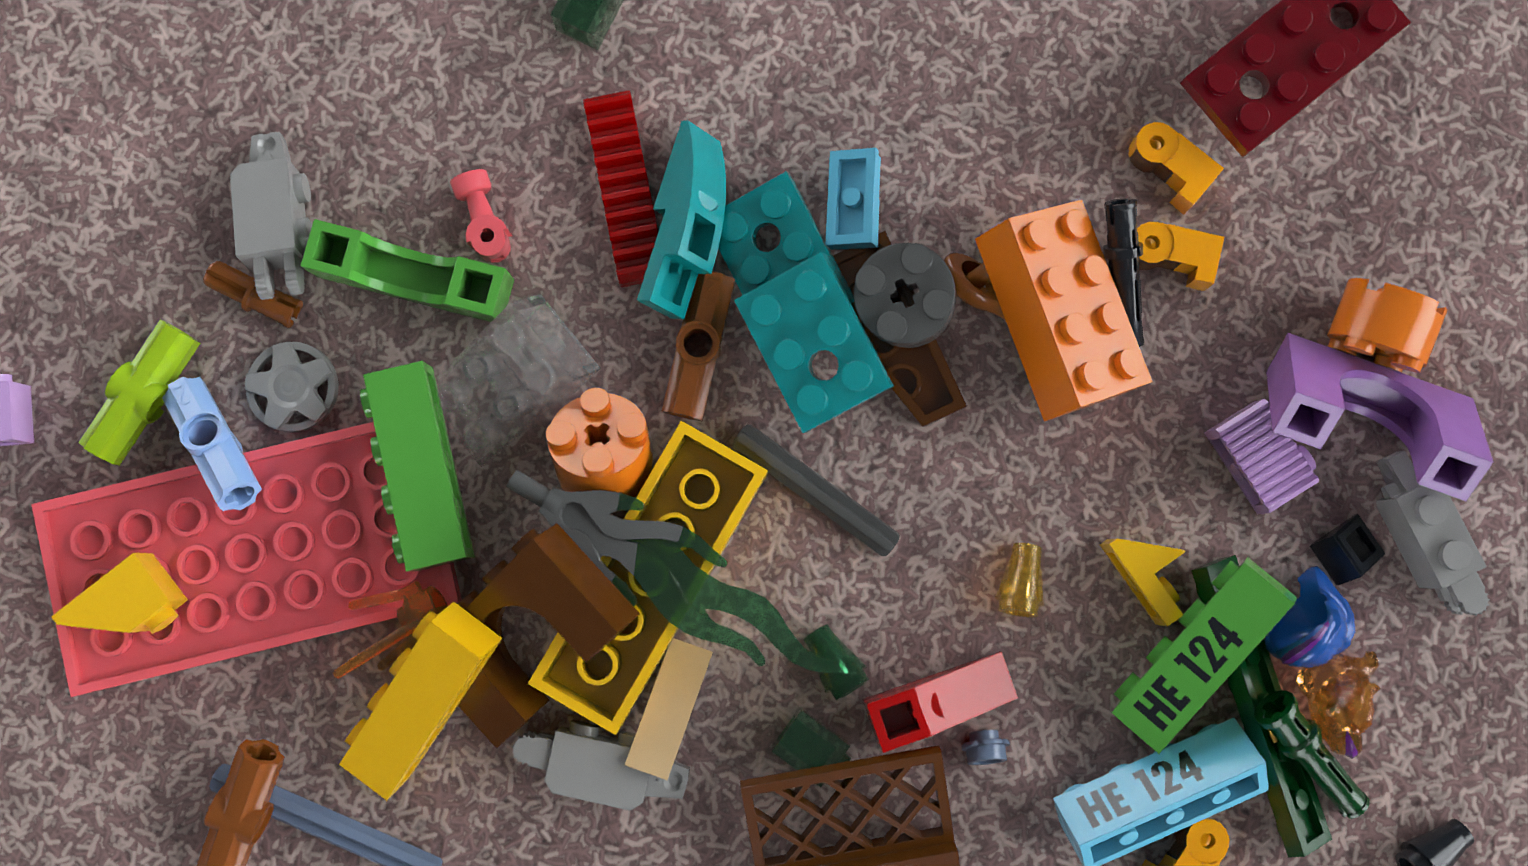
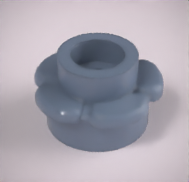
[962,730,1010,765]

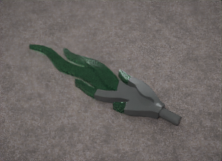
[507,470,844,673]

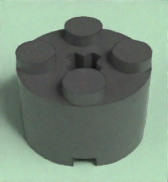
[854,243,956,348]

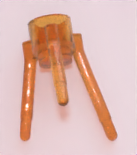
[333,581,448,679]

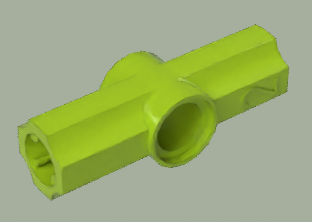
[78,319,201,466]

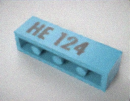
[1053,718,1269,866]

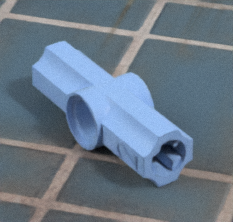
[162,376,262,511]

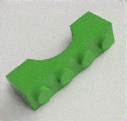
[301,219,515,325]

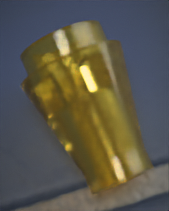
[995,543,1044,618]

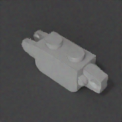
[511,720,690,811]

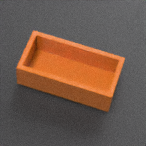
[975,199,1153,422]

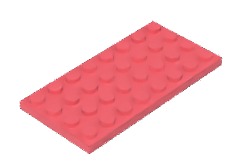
[31,422,462,697]

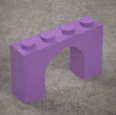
[1266,333,1493,501]

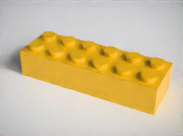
[528,421,768,735]

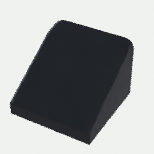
[1310,514,1385,585]

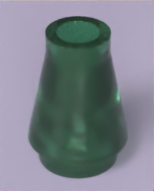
[803,624,870,701]

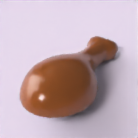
[944,252,1006,321]

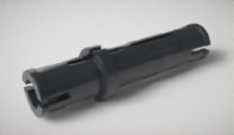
[1103,198,1144,347]

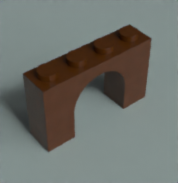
[458,523,640,749]

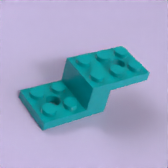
[719,171,894,433]

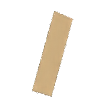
[625,638,713,780]

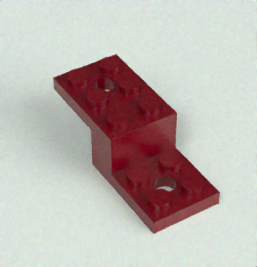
[1180,0,1411,158]

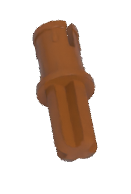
[203,261,303,328]

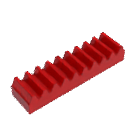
[583,90,659,288]

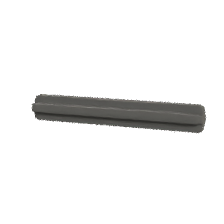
[733,424,900,557]

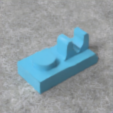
[825,148,881,250]

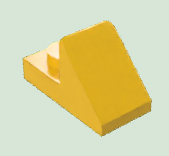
[1100,538,1185,627]

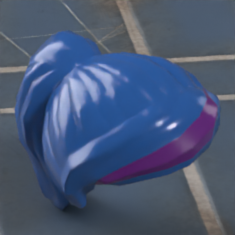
[1265,566,1355,668]

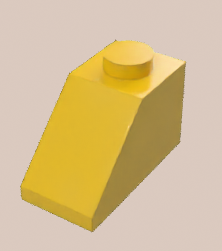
[51,553,188,633]

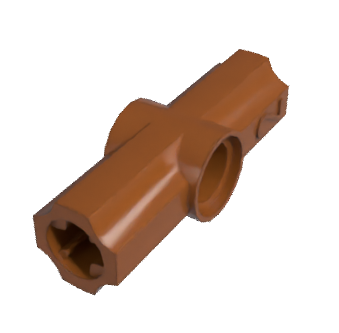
[661,271,736,422]
[197,739,285,866]

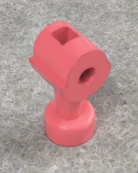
[450,169,512,263]

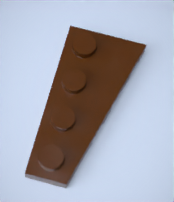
[833,231,967,427]

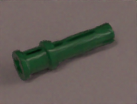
[1254,690,1370,819]

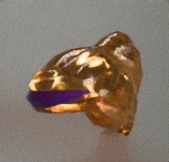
[1295,651,1381,759]

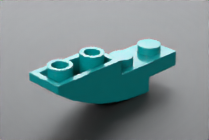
[637,120,726,319]

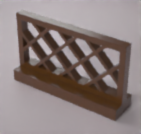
[740,745,960,866]

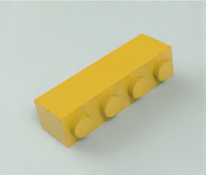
[339,601,502,801]

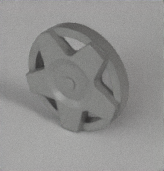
[245,342,339,432]

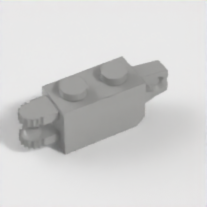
[230,132,312,300]
[1376,451,1490,616]

